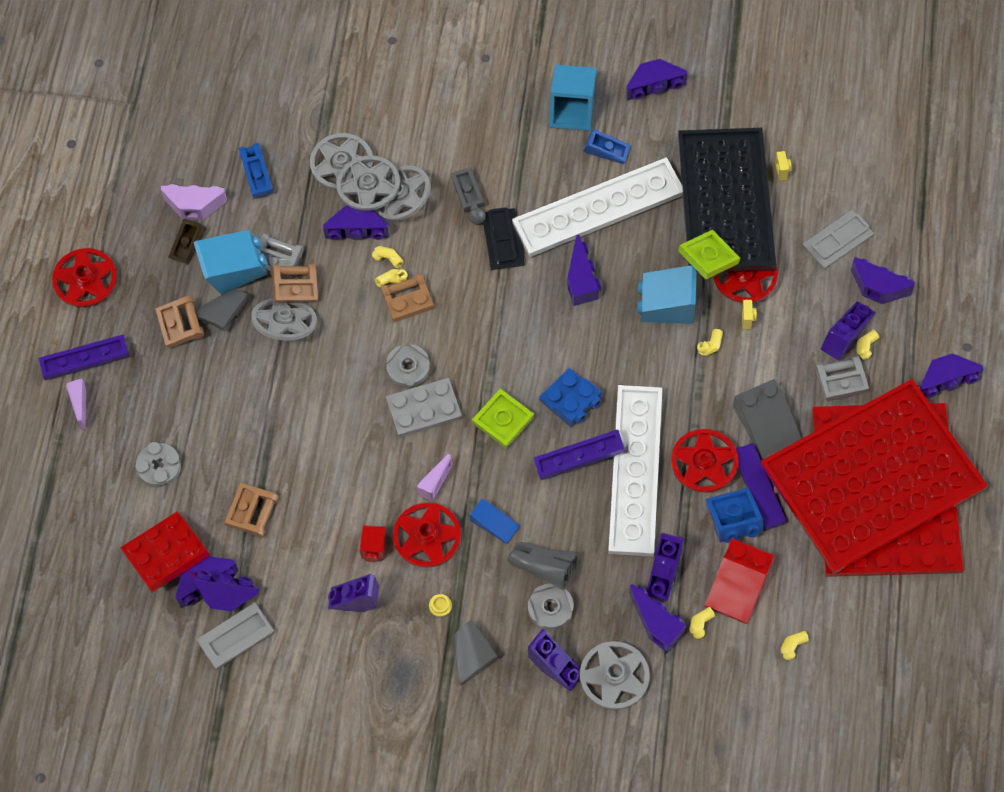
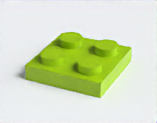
[678,230,740,279]
[472,389,534,449]

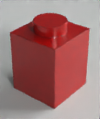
[360,525,387,562]

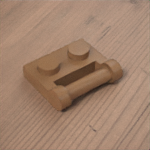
[271,264,318,303]
[381,273,434,322]
[155,296,204,348]
[224,483,279,538]

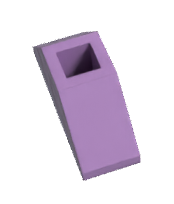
[161,184,227,220]

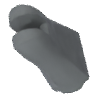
[507,542,578,590]

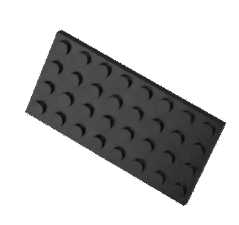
[678,127,776,273]

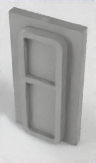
[802,210,874,270]
[196,603,275,670]

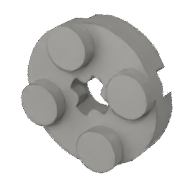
[386,344,430,389]
[135,442,181,487]
[528,584,574,630]

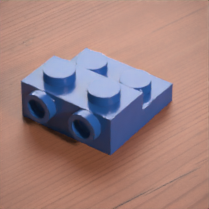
[539,368,602,428]
[706,488,763,543]

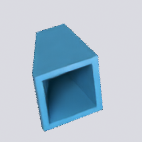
[549,65,597,131]
[194,230,268,294]
[637,265,696,324]

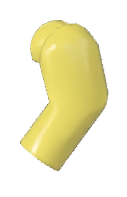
[372,246,404,268]
[375,269,408,287]
[697,329,723,356]
[856,330,879,360]
[689,607,715,639]
[781,631,809,660]

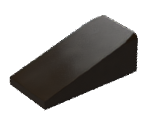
[168,218,206,265]

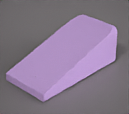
[66,379,86,430]
[416,454,453,501]

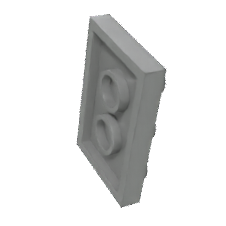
[386,378,462,438]

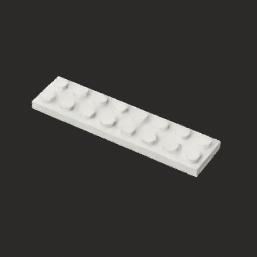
[512,157,683,257]
[608,385,662,557]

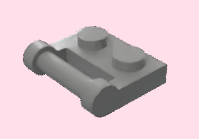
[260,233,304,279]
[815,356,869,401]

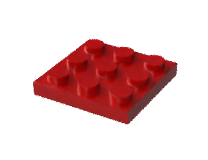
[120,511,210,593]

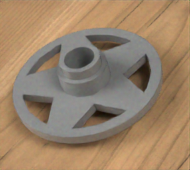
[310,133,373,190]
[336,156,400,211]
[372,166,431,221]
[251,298,317,341]
[580,641,650,710]

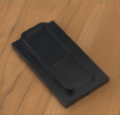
[483,207,525,271]

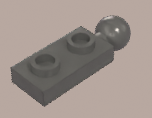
[451,167,486,225]

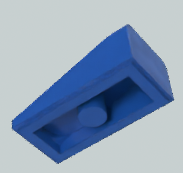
[583,129,631,164]
[469,499,520,544]

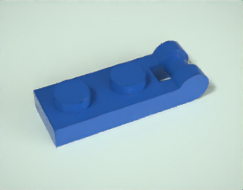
[238,142,273,199]

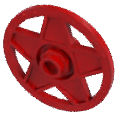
[52,248,117,307]
[713,264,778,303]
[671,429,739,493]
[393,503,461,567]

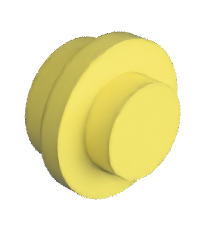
[429,594,452,617]

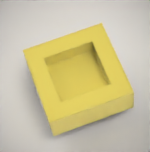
[775,151,792,181]
[742,300,757,329]

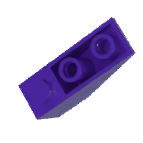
[567,235,601,306]
[820,301,875,361]
[629,584,686,653]

